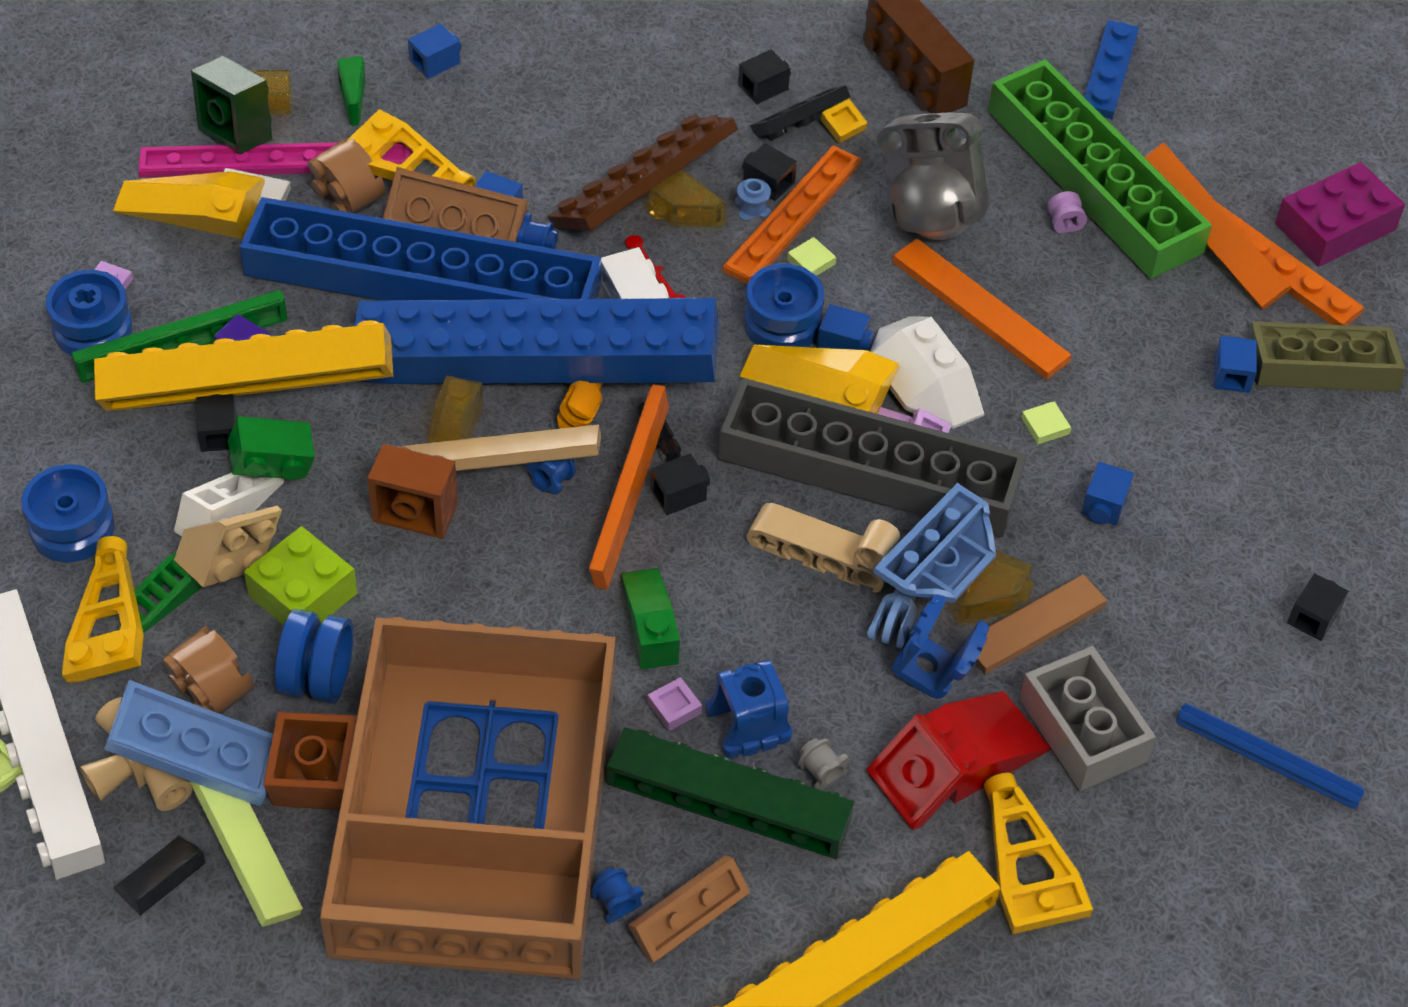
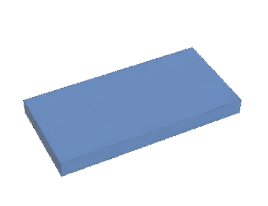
[104,680,273,807]

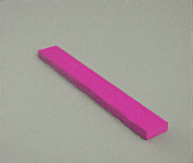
[138,142,412,178]

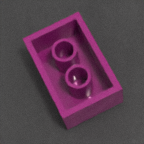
[1275,162,1405,267]

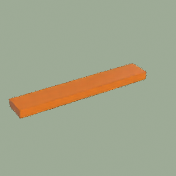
[1144,142,1291,310]
[723,145,861,285]
[893,238,1072,380]
[589,384,669,590]

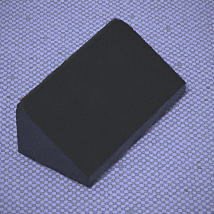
[113,836,206,916]

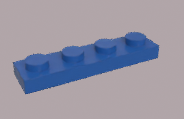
[1084,20,1139,119]

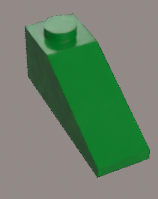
[621,568,680,670]

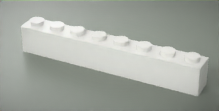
[0,589,105,880]

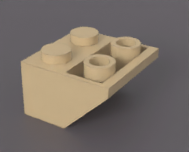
[174,506,282,587]

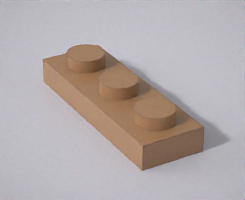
[628,856,750,963]

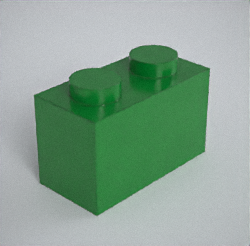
[228,416,315,480]

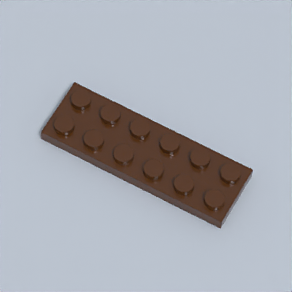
[547,115,738,231]

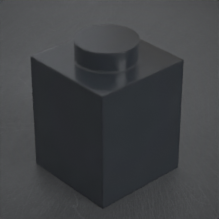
[738,49,791,105]
[742,143,797,201]
[196,394,237,452]
[650,453,710,515]
[1287,573,1349,641]

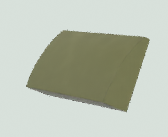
[1251,322,1405,392]

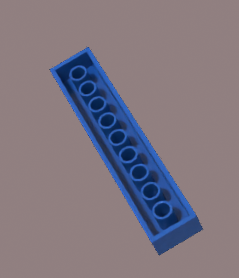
[240,197,601,301]
[354,298,719,384]

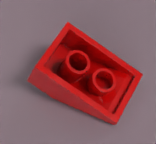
[924,691,1051,804]

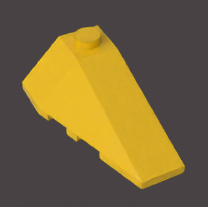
[113,171,265,239]
[739,344,899,414]

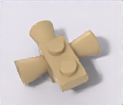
[79,697,193,811]

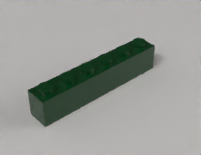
[607,727,854,860]

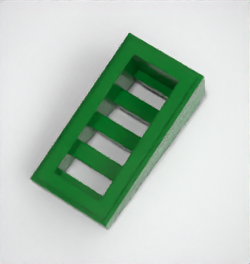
[337,56,365,126]
[134,552,202,633]

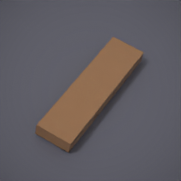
[962,574,1107,675]

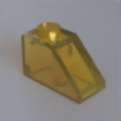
[649,169,726,228]
[428,375,483,443]
[957,550,1035,626]

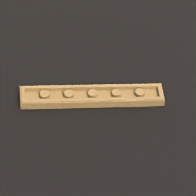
[403,424,601,471]

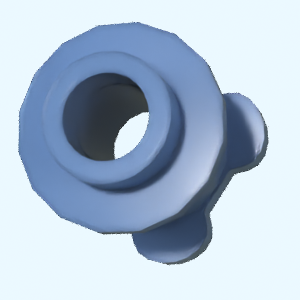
[734,179,771,221]

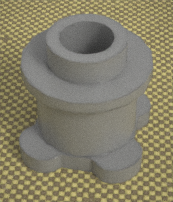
[798,738,850,790]

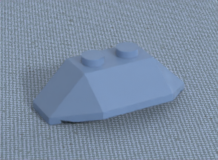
[873,483,996,603]

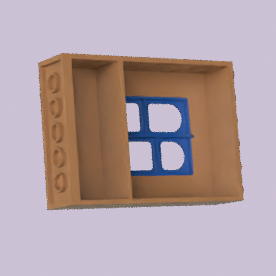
[320,617,616,979]

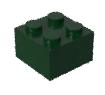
[191,56,272,154]

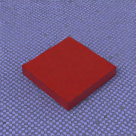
[866,714,970,829]

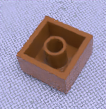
[367,443,458,539]
[264,712,358,810]

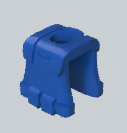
[892,594,989,699]
[706,659,793,758]

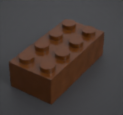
[863,0,975,114]

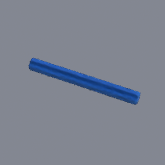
[1176,703,1365,808]

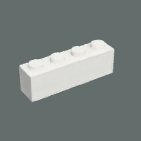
[601,247,669,299]

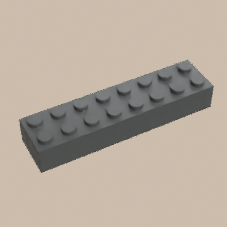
[718,378,1027,537]

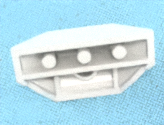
[870,316,984,429]

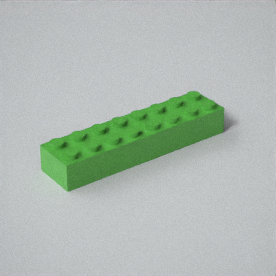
[988,59,1212,279]

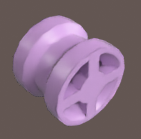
[1047,191,1087,233]

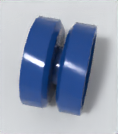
[744,264,824,347]
[46,269,132,357]
[21,464,115,563]
[275,609,354,704]

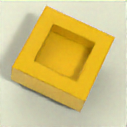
[820,99,868,144]

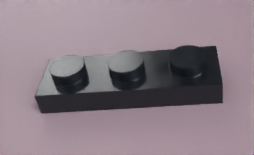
[750,85,851,140]

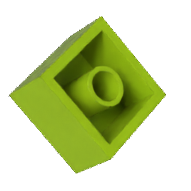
[244,526,357,625]

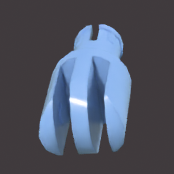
[867,588,917,648]

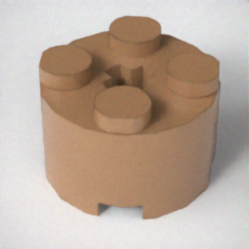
[308,138,385,213]
[163,626,254,714]

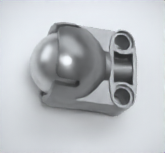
[877,113,990,240]

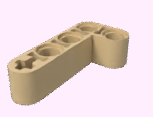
[747,503,900,593]

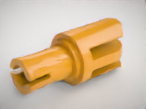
[557,381,603,429]

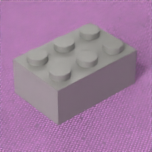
[1019,646,1156,791]

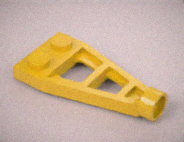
[347,109,476,186]
[62,536,144,682]
[984,773,1093,935]

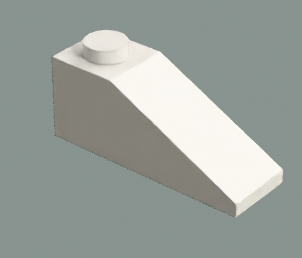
[174,473,284,536]

